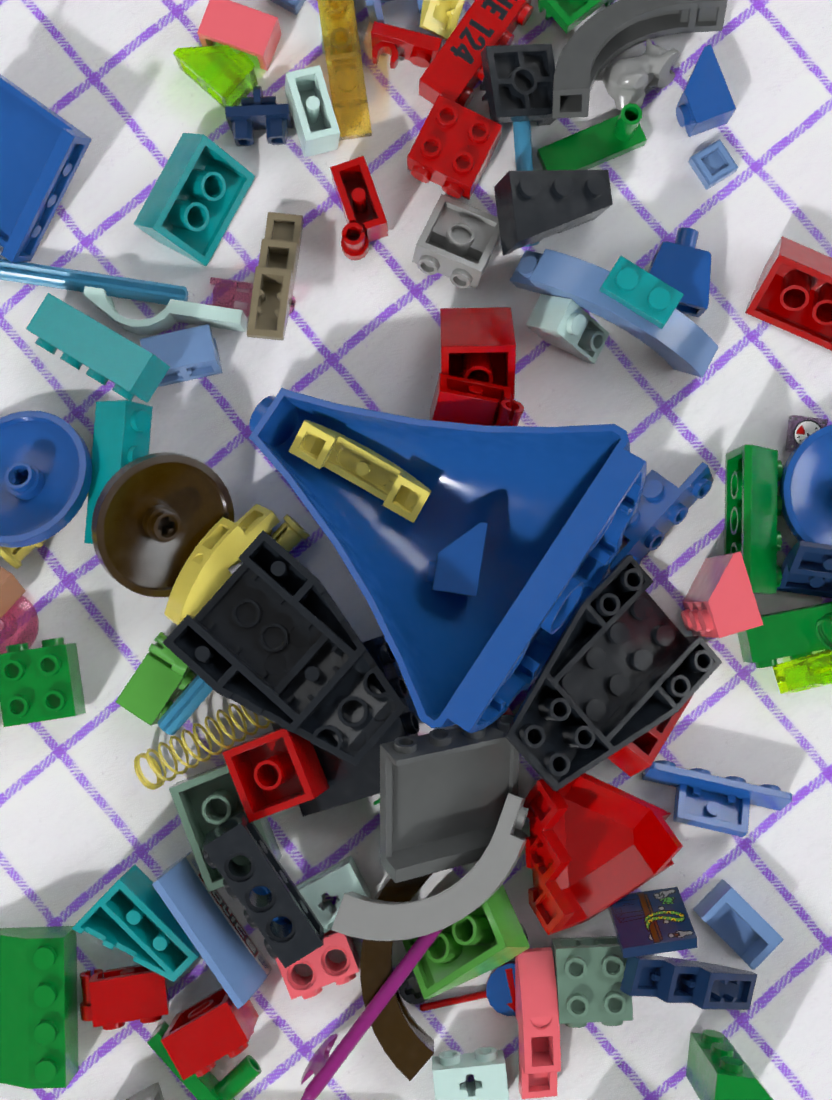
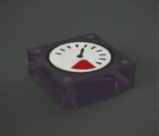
[785,415,828,452]

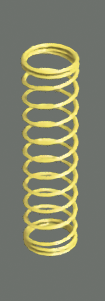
[134,703,275,790]

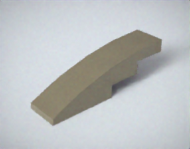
[247,212,304,341]

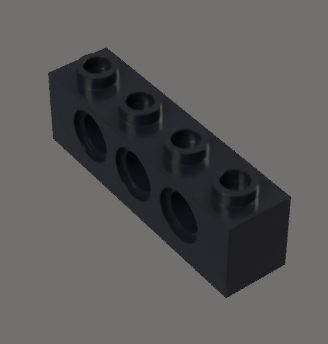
[202,810,324,968]

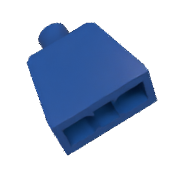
[647,227,712,317]

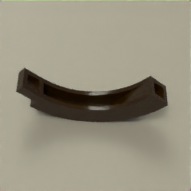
[360,873,434,1081]

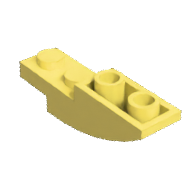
[164,504,280,625]

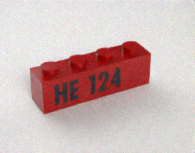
[419,0,534,107]

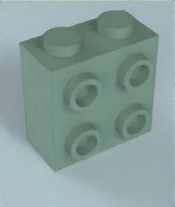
[552,936,633,1028]

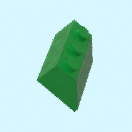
[686,1029,774,1100]

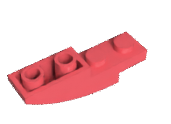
[515,947,561,1099]

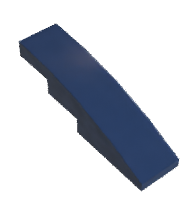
[620,955,758,1010]

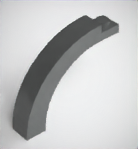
[552,0,728,119]

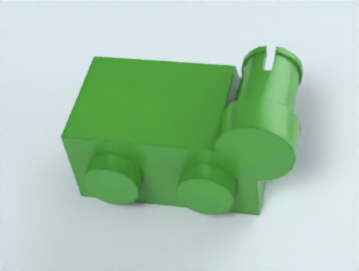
[115,632,197,726]

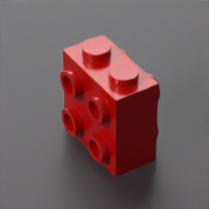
[407,95,502,200]

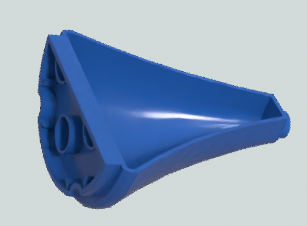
[248,387,647,733]

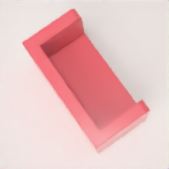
[197,0,282,71]

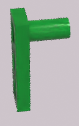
[536,103,647,170]
[147,1021,262,1100]

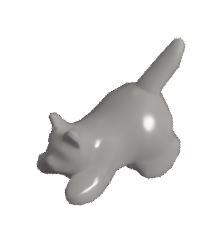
[595,39,680,111]

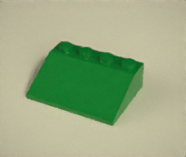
[0,926,79,1089]

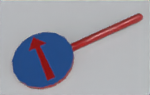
[419,962,516,1016]

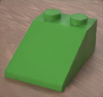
[402,884,530,999]

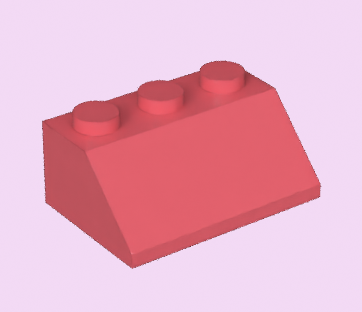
[681,552,763,638]

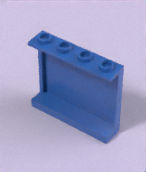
[0,74,92,263]

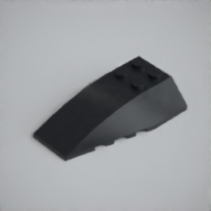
[163,530,407,766]

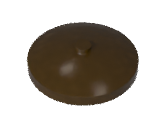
[91,452,234,597]

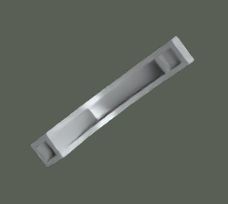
[331,793,529,941]

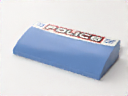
[152,852,272,1009]

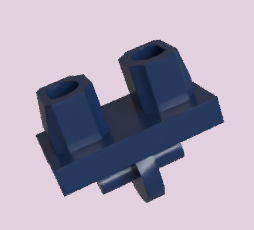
[225,86,293,147]

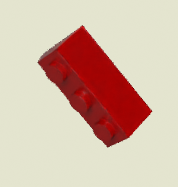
[745,236,832,351]

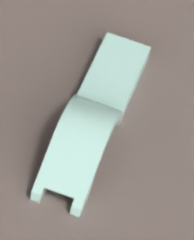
[83,286,247,335]

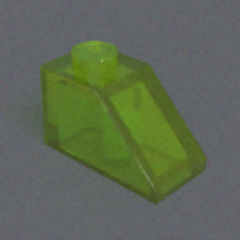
[173,45,258,108]

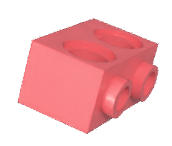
[276,930,360,1000]

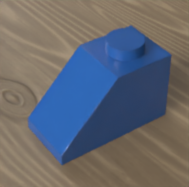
[676,44,736,137]
[426,522,488,597]

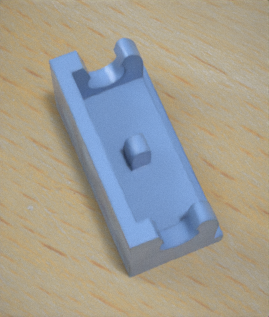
[140,324,223,387]

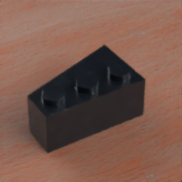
[494,170,613,256]

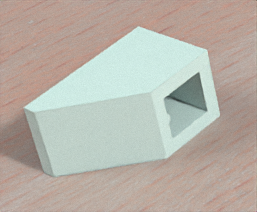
[526,294,609,364]

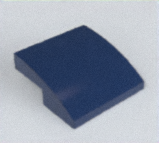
[776,541,832,598]

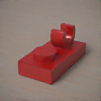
[371,21,442,69]

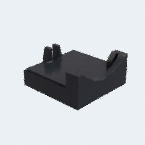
[480,43,557,126]

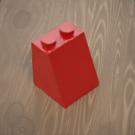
[440,307,516,409]

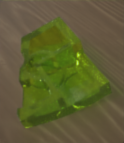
[772,650,832,694]

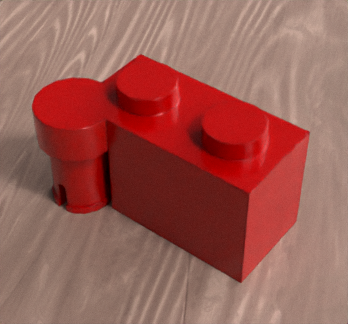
[330,156,388,261]
[430,373,524,426]
[79,964,169,1030]

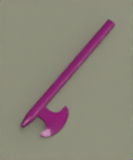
[301,929,443,1100]

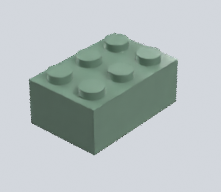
[169,763,282,892]

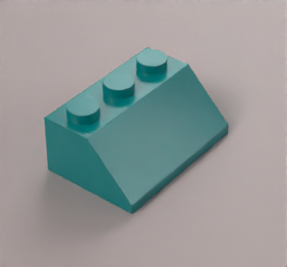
[133,133,255,266]

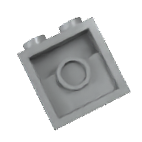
[412,194,500,289]

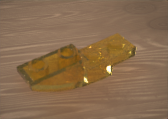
[317,0,372,141]

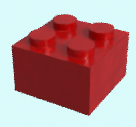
[222,727,330,823]
[161,987,259,1080]

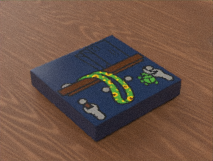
[608,887,697,958]

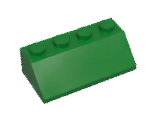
[724,444,783,594]

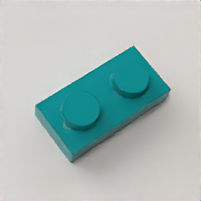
[599,256,684,329]

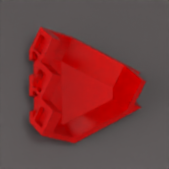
[523,773,683,935]

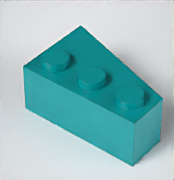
[71,864,200,982]

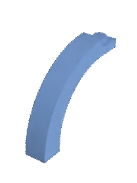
[510,249,719,378]

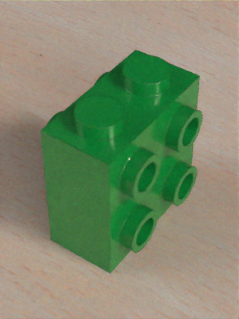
[0,637,86,727]

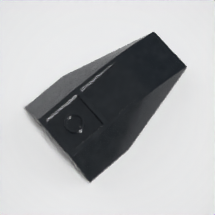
[504,555,722,791]

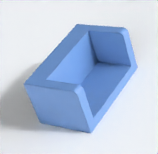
[693,879,784,970]

